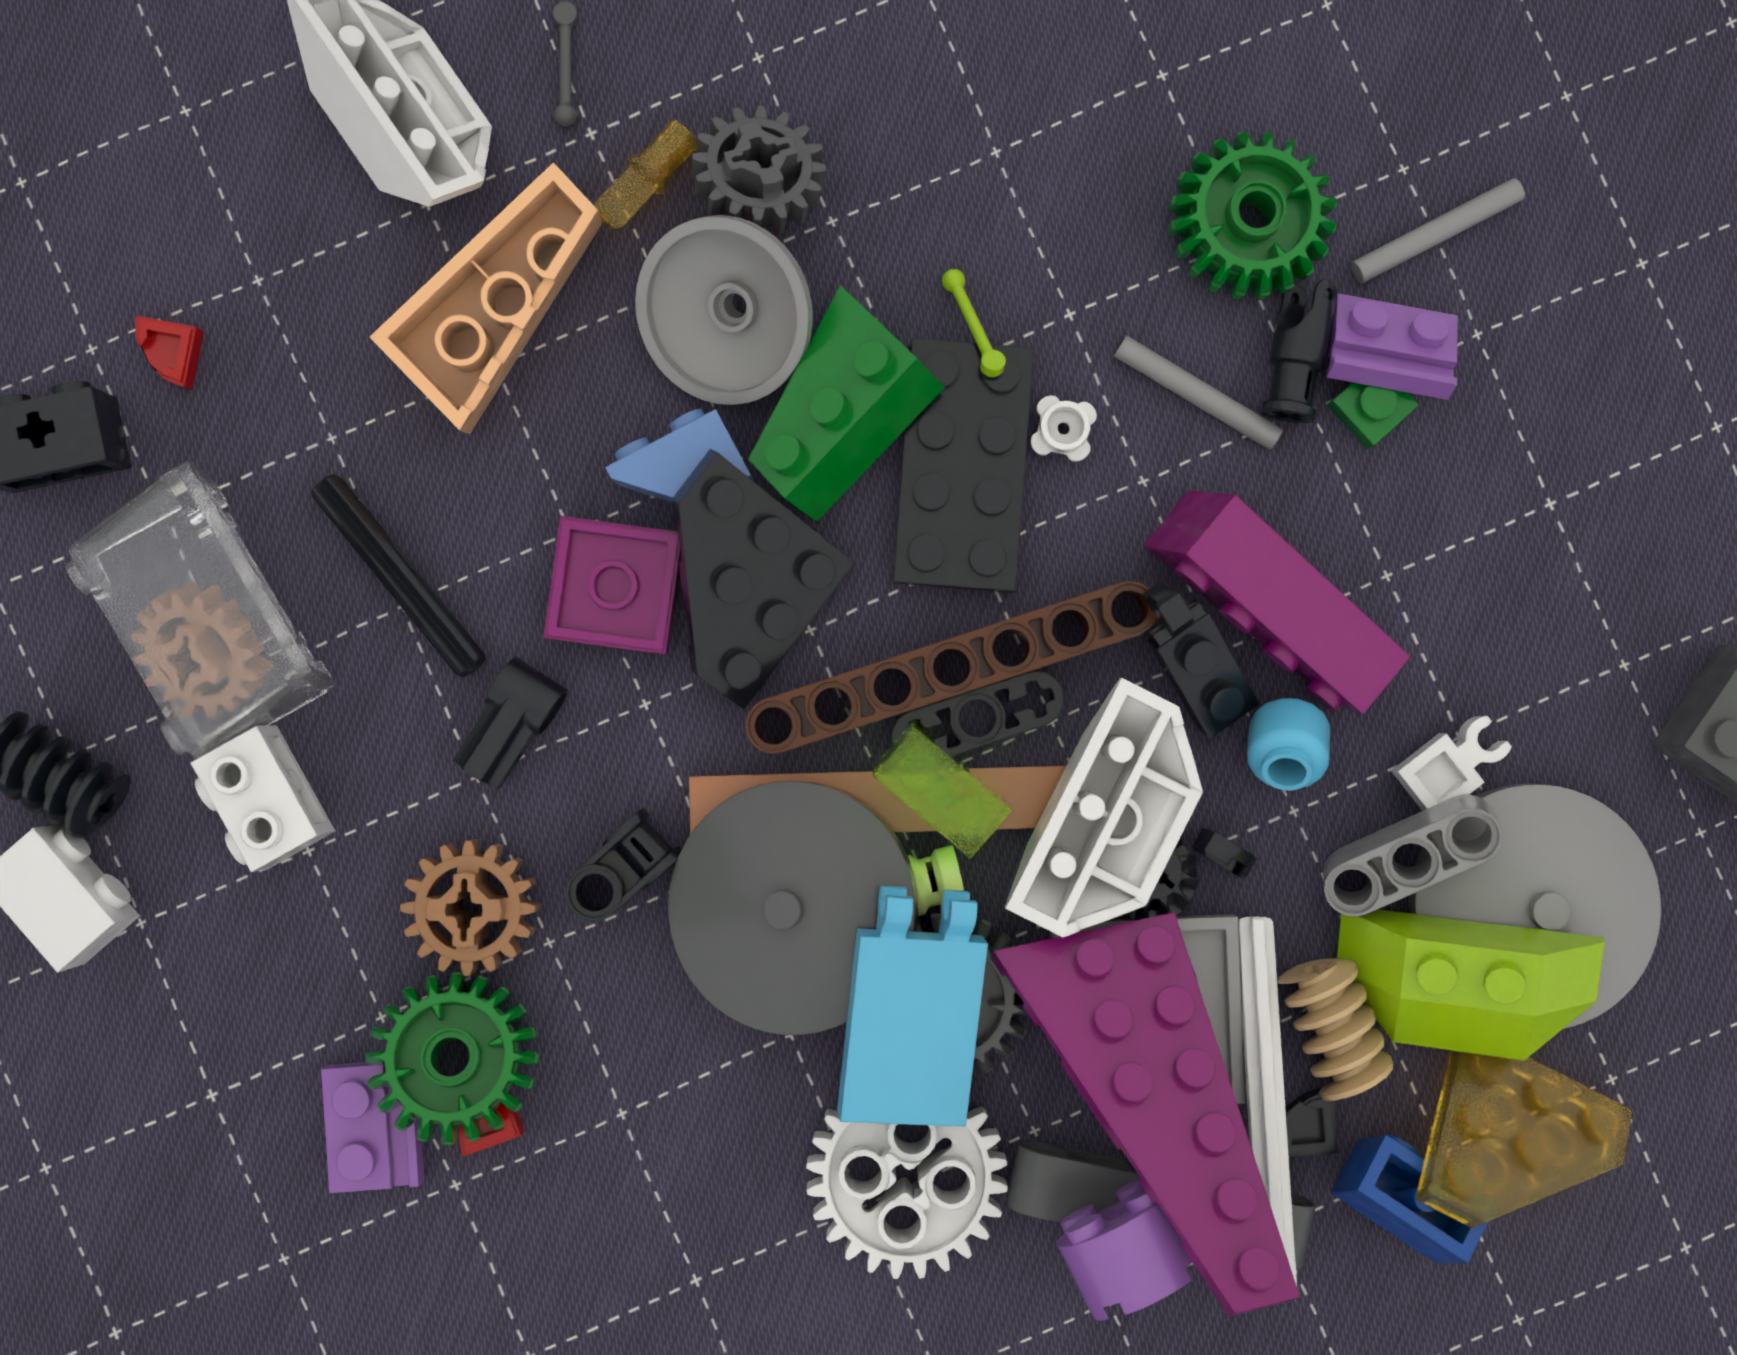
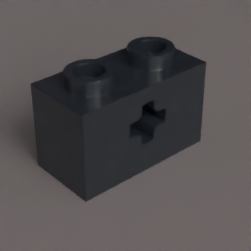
[0,381,131,493]

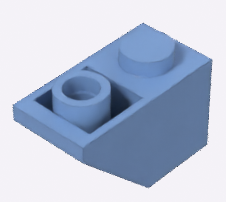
[605,409,753,502]

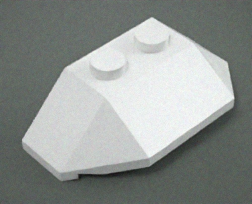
[287,0,492,207]
[1005,678,1203,938]

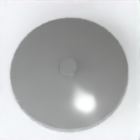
[1408,784,1661,1029]

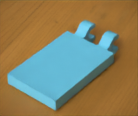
[837,886,988,1127]

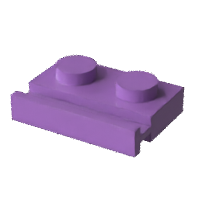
[1326,293,1458,400]
[321,1062,425,1193]

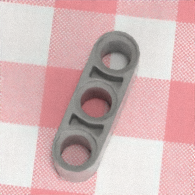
[1323,794,1503,917]

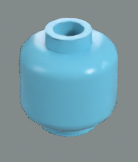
[1247,698,1330,791]

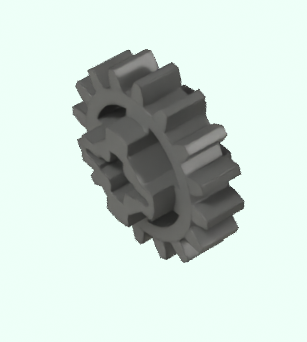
[691,106,826,235]

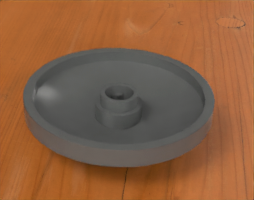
[668,781,919,1035]

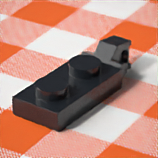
[1142,580,1259,739]

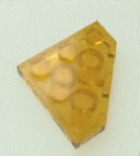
[1415,1050,1633,1228]

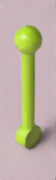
[942,269,1006,377]

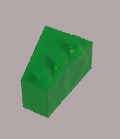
[748,285,945,522]

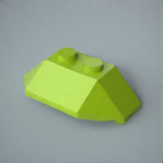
[1337,909,1605,1061]

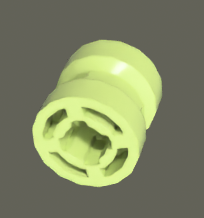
[908,845,964,916]

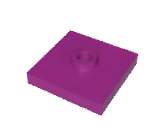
[543,516,681,655]

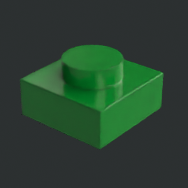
[1327,382,1419,449]

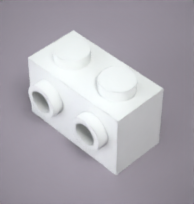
[191,725,335,872]

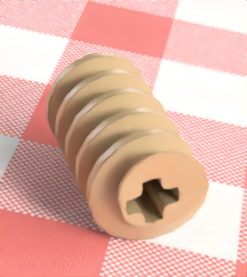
[1277,958,1393,1101]

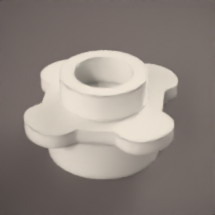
[1030,395,1097,462]

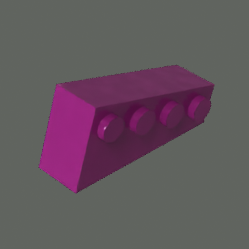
[1143,490,1411,714]

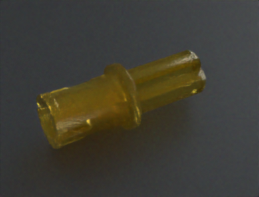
[594,119,697,230]

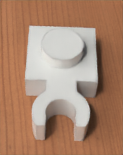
[1391,716,1512,811]

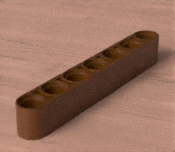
[745,581,1156,754]

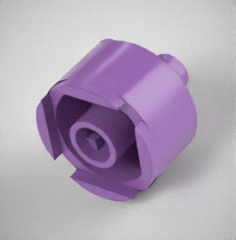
[1056,1178,1192,1321]

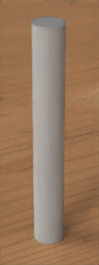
[1351,178,1525,284]
[1114,335,1283,450]

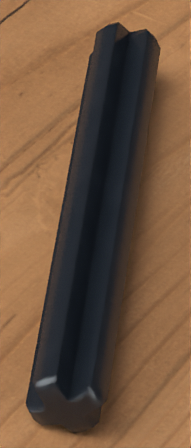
[311,474,486,677]

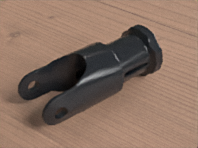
[1261,279,1337,423]

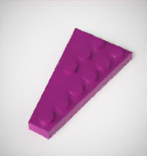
[991,912,1300,1317]

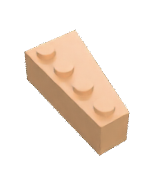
[370,163,602,435]

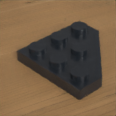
[672,449,855,710]

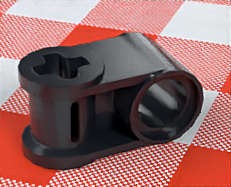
[565,807,682,921]

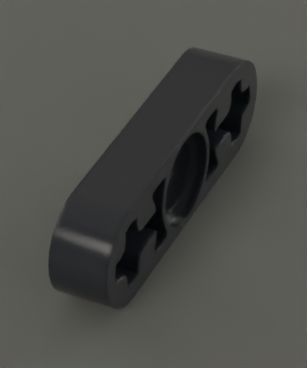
[891,671,1064,765]

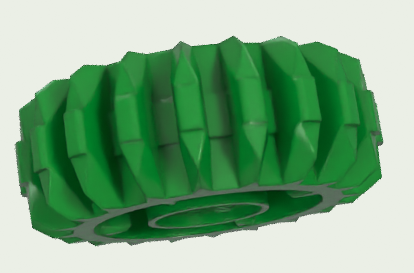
[1168,130,1337,300]
[365,972,540,1145]

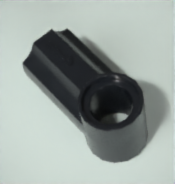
[452,657,568,789]

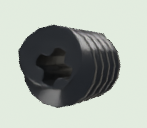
[0,711,131,838]

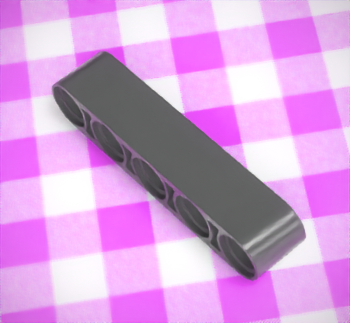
[1006,1140,1316,1269]

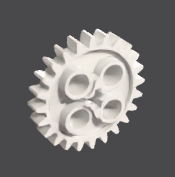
[806,1106,1008,1279]

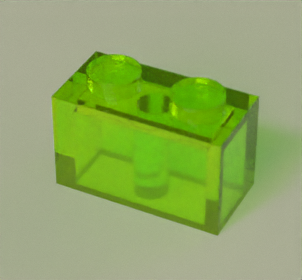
[873,721,1012,859]

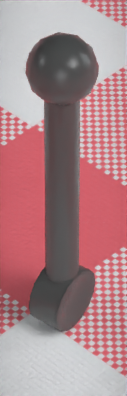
[553,1,579,128]

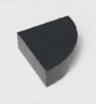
[1193,828,1257,878]
[1285,1088,1338,1157]

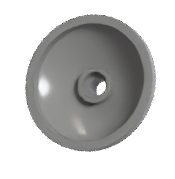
[635,215,813,405]

